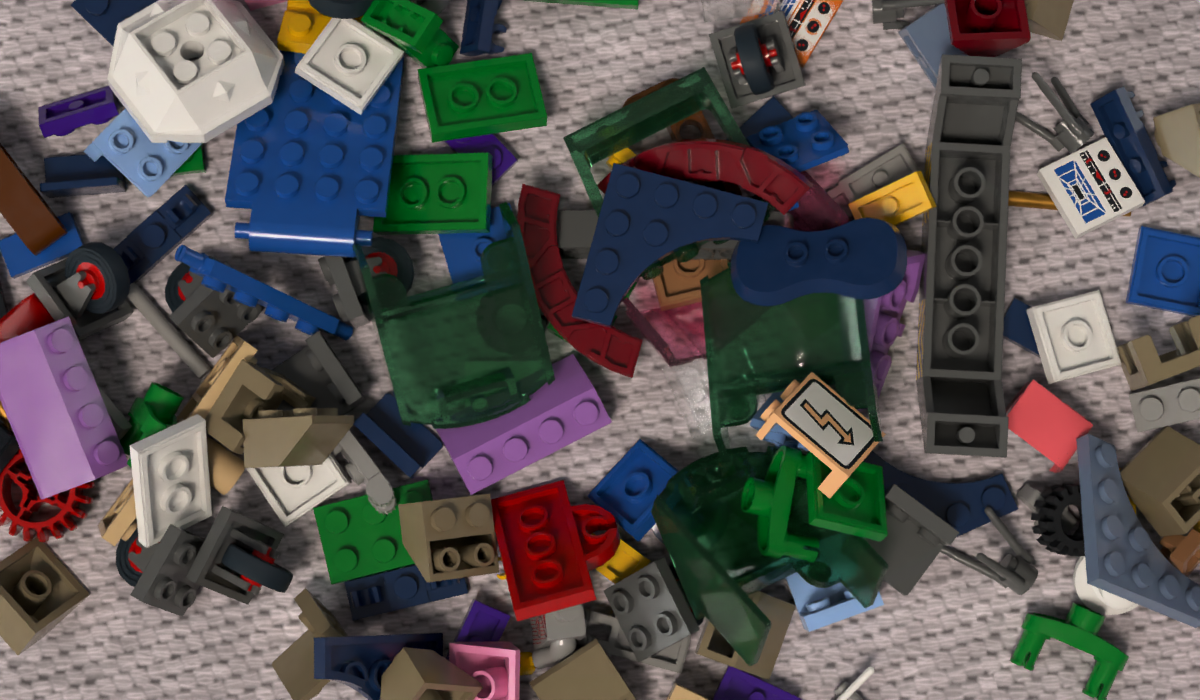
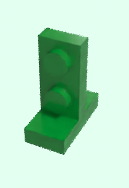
[360,0,459,68]

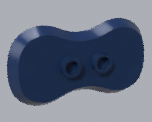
[731,218,907,306]

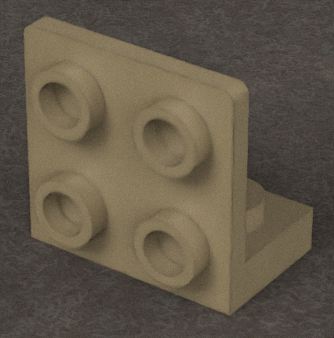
[272,588,348,700]

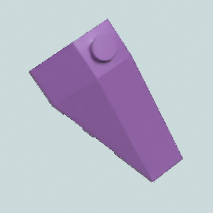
[838,250,925,411]

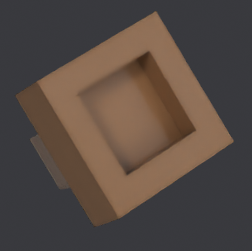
[1159,529,1200,577]

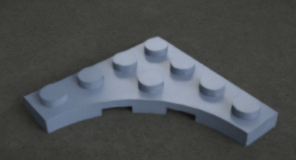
[1076,434,1200,628]

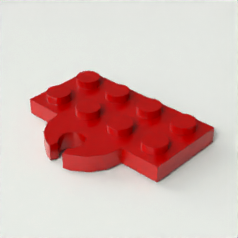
[491,480,620,622]

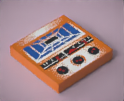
[740,0,843,68]

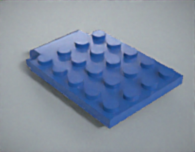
[225,47,405,258]

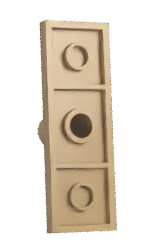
[98,336,258,546]

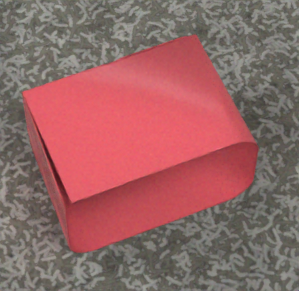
[1005,379,1093,473]

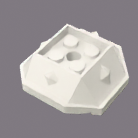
[107,0,285,143]

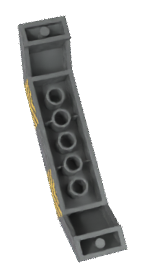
[916,54,1022,458]

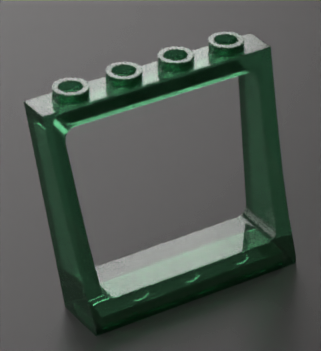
[563,67,776,280]

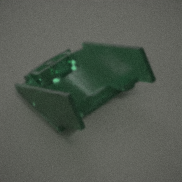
[352,202,555,429]
[700,262,883,462]
[651,446,888,666]

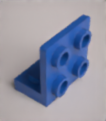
[746,110,849,211]

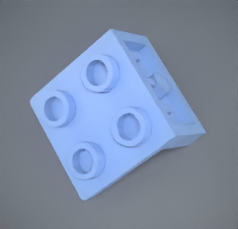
[84,108,201,197]
[779,532,884,632]

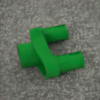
[120,382,184,467]
[741,445,819,563]
[1009,602,1129,700]

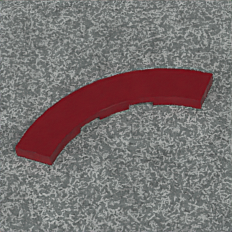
[596,138,814,215]
[517,184,643,378]

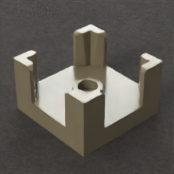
[1117,315,1200,391]
[205,359,316,455]

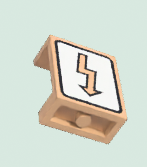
[756,372,886,499]

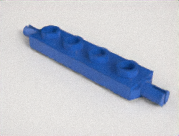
[175,245,353,341]

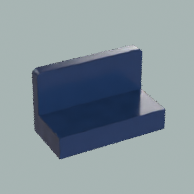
[40,154,127,198]
[354,393,443,479]

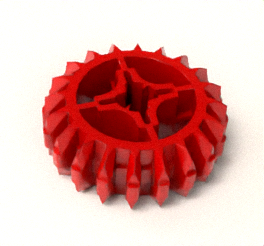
[0,449,95,542]

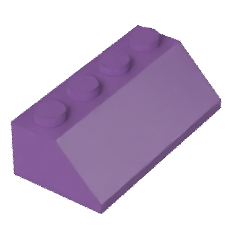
[0,316,128,500]
[434,354,612,495]

